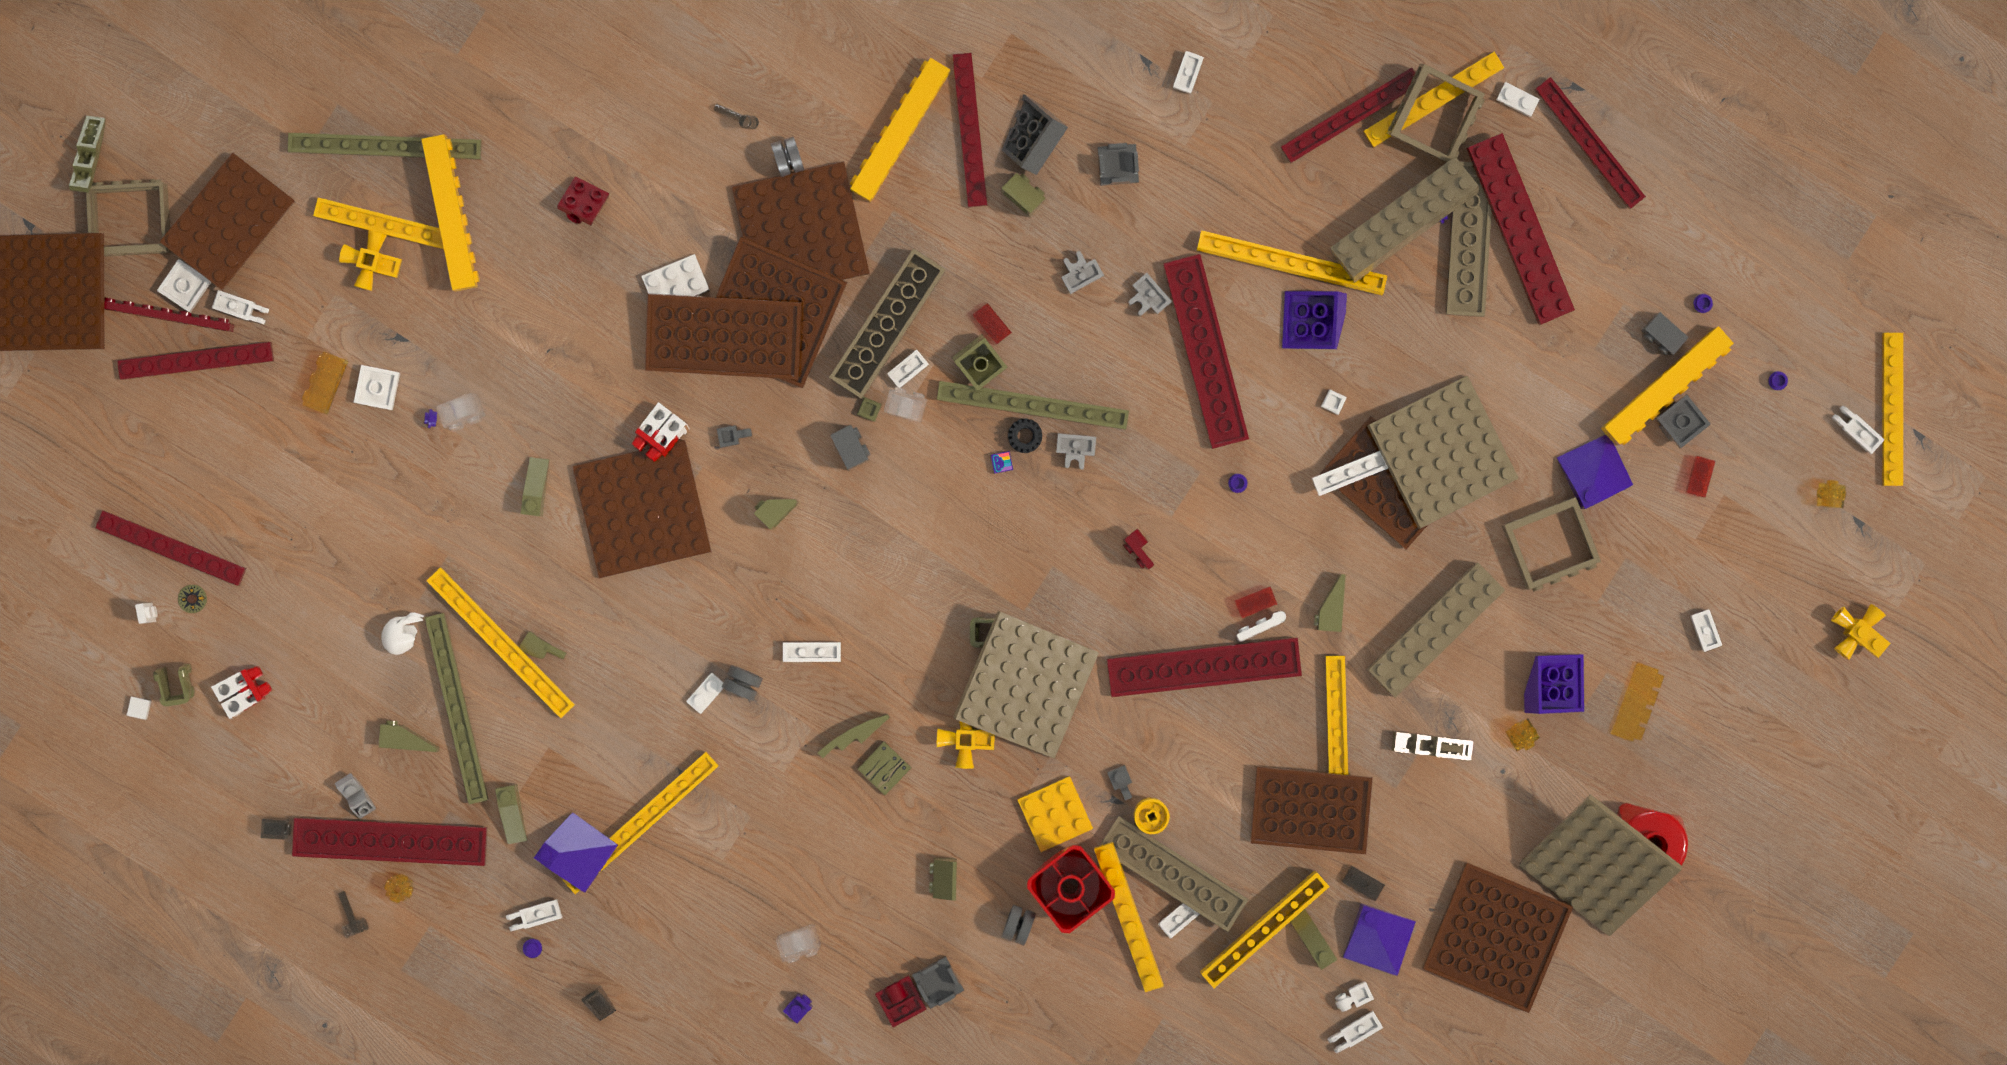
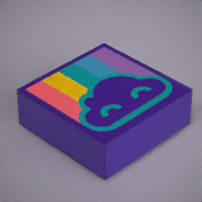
[991,451,1013,474]

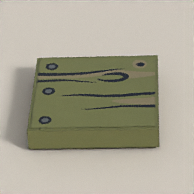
[858,741,912,795]

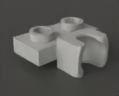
[1061,251,1104,294]
[1128,273,1172,316]
[1056,433,1096,470]

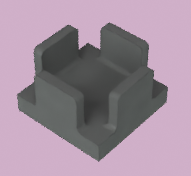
[1098,143,1139,186]
[1656,394,1711,449]
[912,956,964,1009]

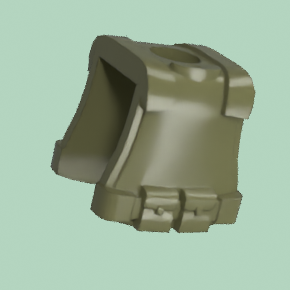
[970,617,995,648]
[153,664,195,706]

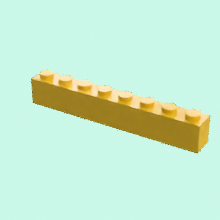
[850,57,950,203]
[422,134,480,292]
[1601,326,1734,445]
[1200,870,1330,988]

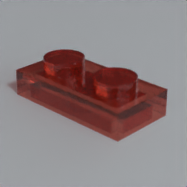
[973,303,1012,345]
[1685,456,1716,498]
[1234,586,1277,618]

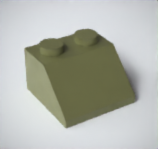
[1001,173,1045,217]
[952,334,1008,391]
[754,499,799,530]
[929,858,957,901]

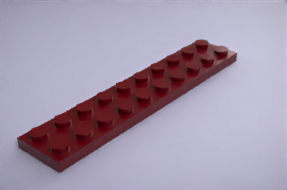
[1466,133,1575,325]
[1163,254,1249,449]
[1107,638,1302,697]
[292,817,488,866]

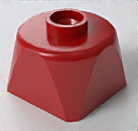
[1617,803,1688,866]
[1027,845,1115,934]

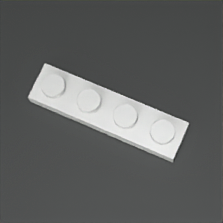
[1312,451,1388,496]

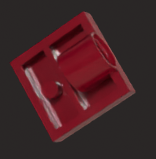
[557,176,609,226]
[1123,528,1155,570]
[875,975,927,1028]

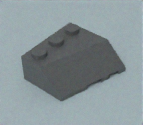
[1002,94,1068,175]

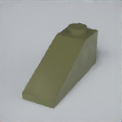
[521,457,549,517]
[1314,574,1346,632]
[379,720,440,752]
[495,784,527,844]
[1290,909,1337,970]

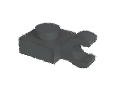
[717,425,752,448]
[1107,765,1132,801]

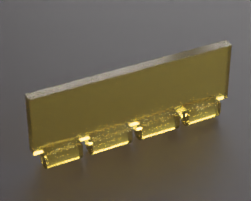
[1611,662,1665,742]

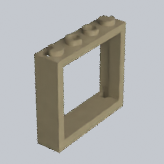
[1386,64,1485,163]
[86,179,171,257]
[1502,497,1601,592]

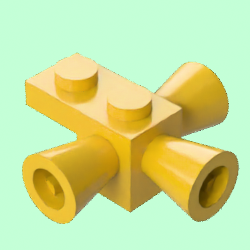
[339,230,402,291]
[1831,604,1891,660]
[936,721,995,769]

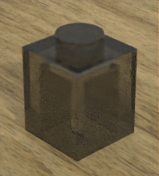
[261,817,292,840]

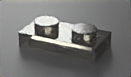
[1342,865,1385,901]

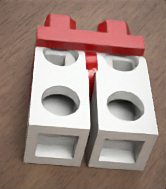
[632,402,690,462]
[211,666,272,719]

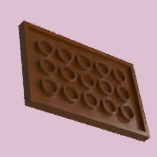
[160,153,295,291]
[1320,416,1429,550]
[1251,766,1373,854]

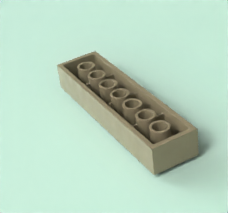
[1330,156,1479,283]
[829,248,946,399]
[1366,563,1505,698]

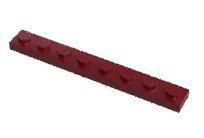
[953,53,987,208]
[1280,68,1415,164]
[1535,77,1646,209]
[104,297,235,332]
[117,342,274,380]
[95,510,247,586]

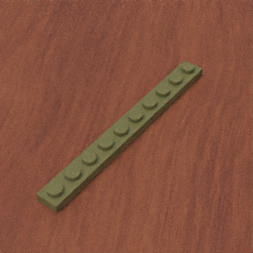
[288,133,482,160]
[937,381,1129,430]
[425,613,489,805]

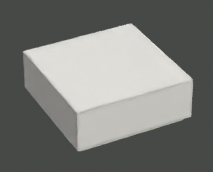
[1321,389,1347,415]
[127,696,151,720]

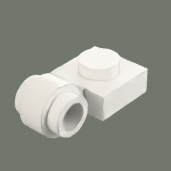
[1335,981,1374,1012]

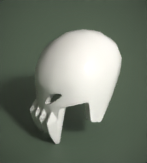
[381,613,424,655]

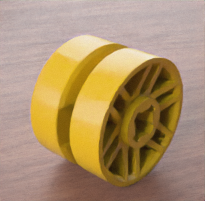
[1133,798,1170,834]

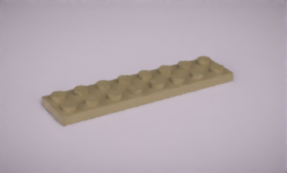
[1446,162,1491,317]
[1100,816,1249,932]

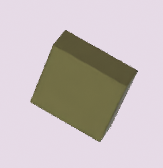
[857,397,882,422]

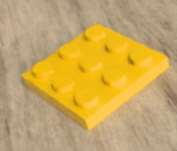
[1017,776,1093,852]

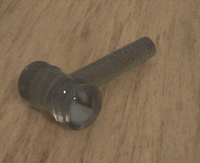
[714,104,759,129]
[338,891,369,938]

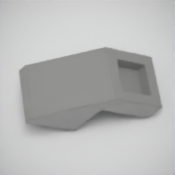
[335,773,376,819]

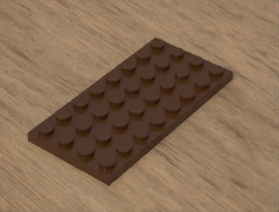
[645,293,802,380]

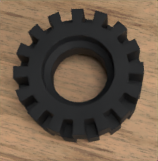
[1008,418,1043,453]

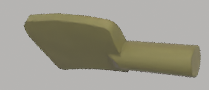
[519,631,567,660]

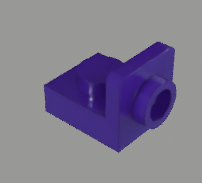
[783,993,813,1024]

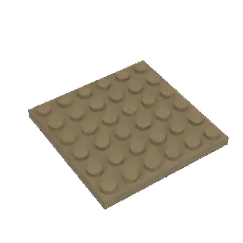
[1367,376,1518,529]
[953,611,1099,759]
[1519,794,1682,936]

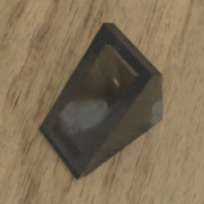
[581,985,616,1021]

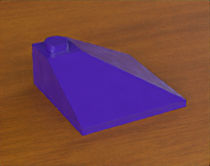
[1282,291,1347,349]
[1557,435,1633,509]
[1524,654,1584,714]
[534,812,618,893]
[1343,903,1416,976]

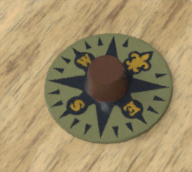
[178,585,207,613]

